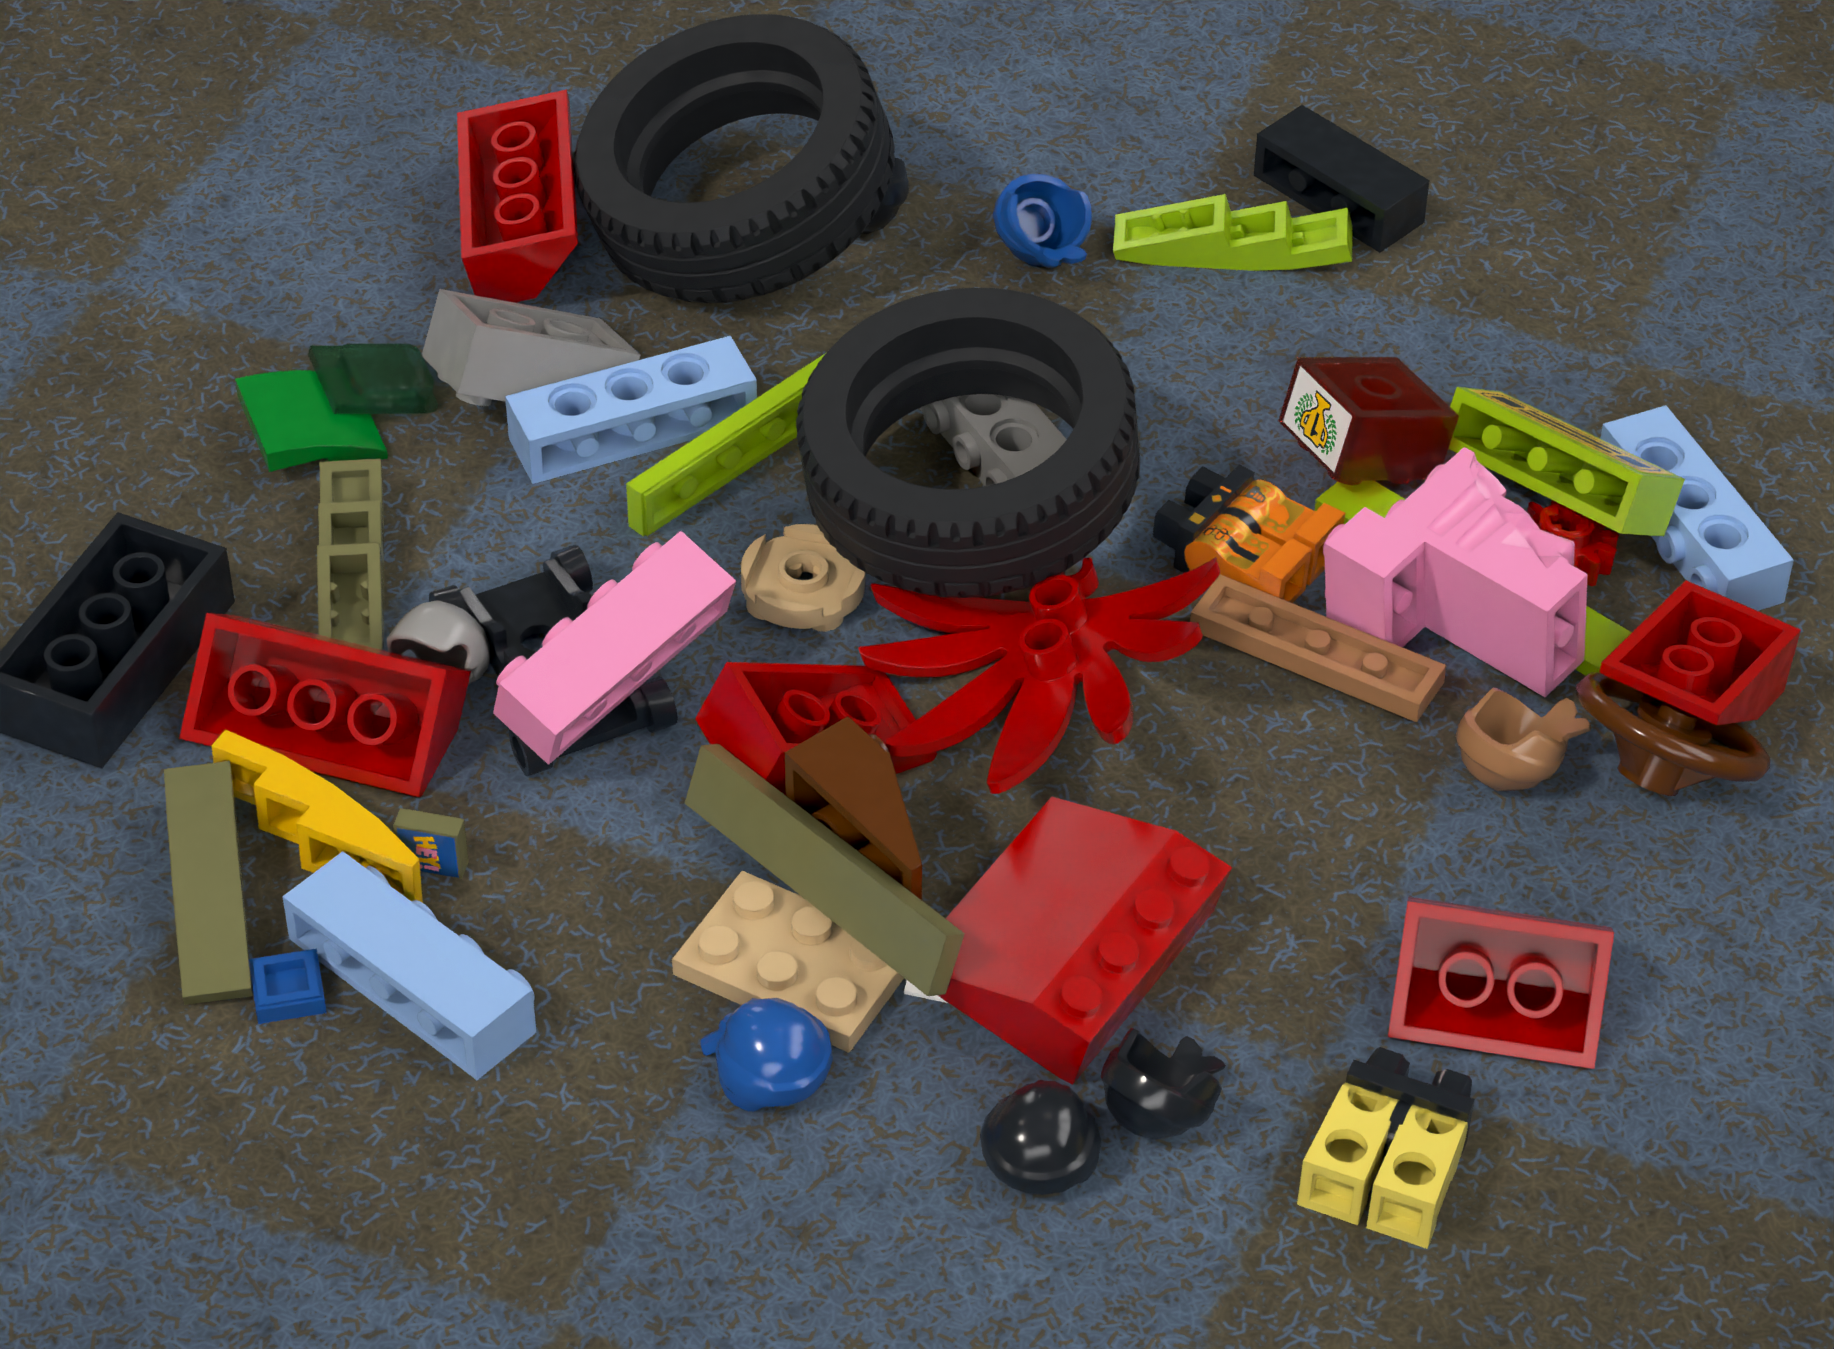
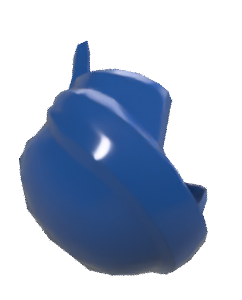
[993,174,1092,268]
[700,998,833,1112]

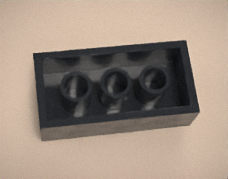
[0,512,235,768]

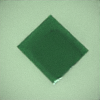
[308,344,438,414]

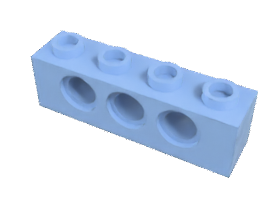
[505,336,757,484]
[1600,405,1794,611]

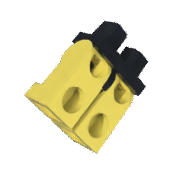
[1297,1047,1475,1249]

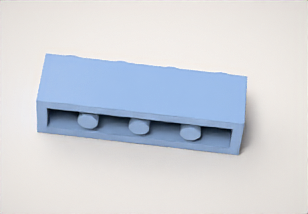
[283,851,536,1080]

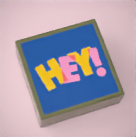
[393,808,469,879]

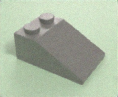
[422,289,641,406]

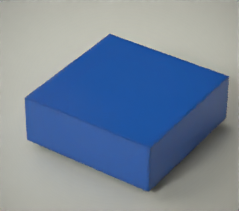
[249,948,327,1024]

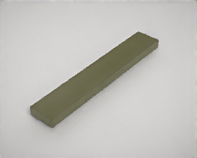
[685,744,965,996]

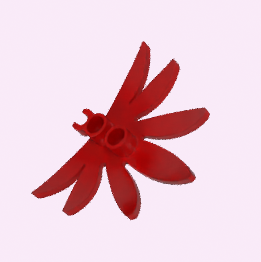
[858,557,1220,794]

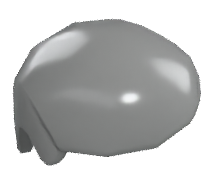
[387,600,491,685]

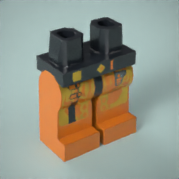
[1153,464,1346,603]

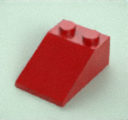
[1599,580,1801,725]
[695,662,938,795]

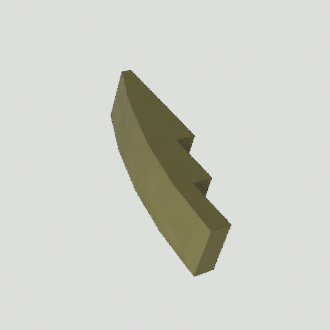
[317,459,384,650]
[164,761,253,1005]

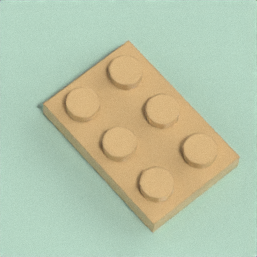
[672,871,904,1053]

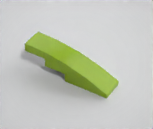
[1113,194,1352,271]

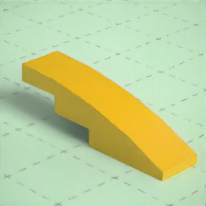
[211,729,423,903]

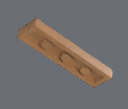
[1190,574,1446,722]

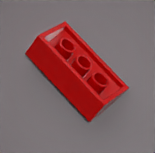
[457,89,578,303]
[179,613,471,797]

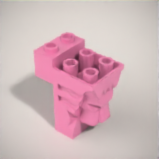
[1323,447,1588,697]

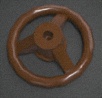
[1576,672,1770,796]

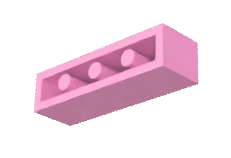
[493,531,736,765]

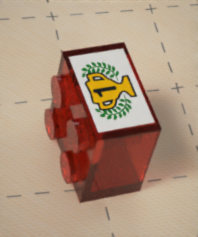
[1278,357,1459,485]

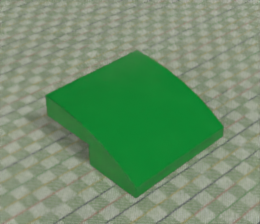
[235,370,388,472]

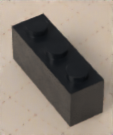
[1254,105,1430,253]

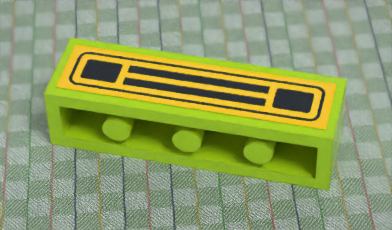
[1437,387,1685,536]

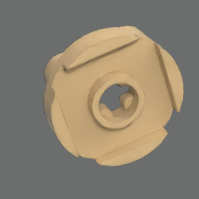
[741,524,866,632]

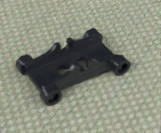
[429,545,678,777]

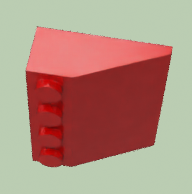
[937,797,1232,1085]

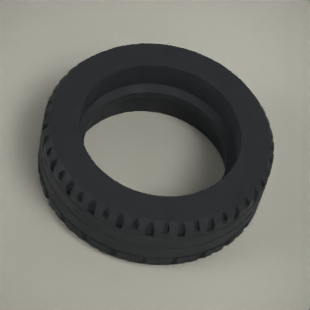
[573,14,895,303]
[796,288,1140,598]

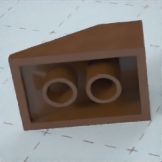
[785,716,922,900]

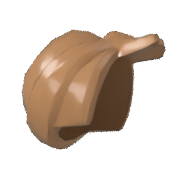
[1456,688,1592,791]

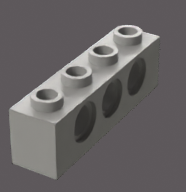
[920,394,1067,486]

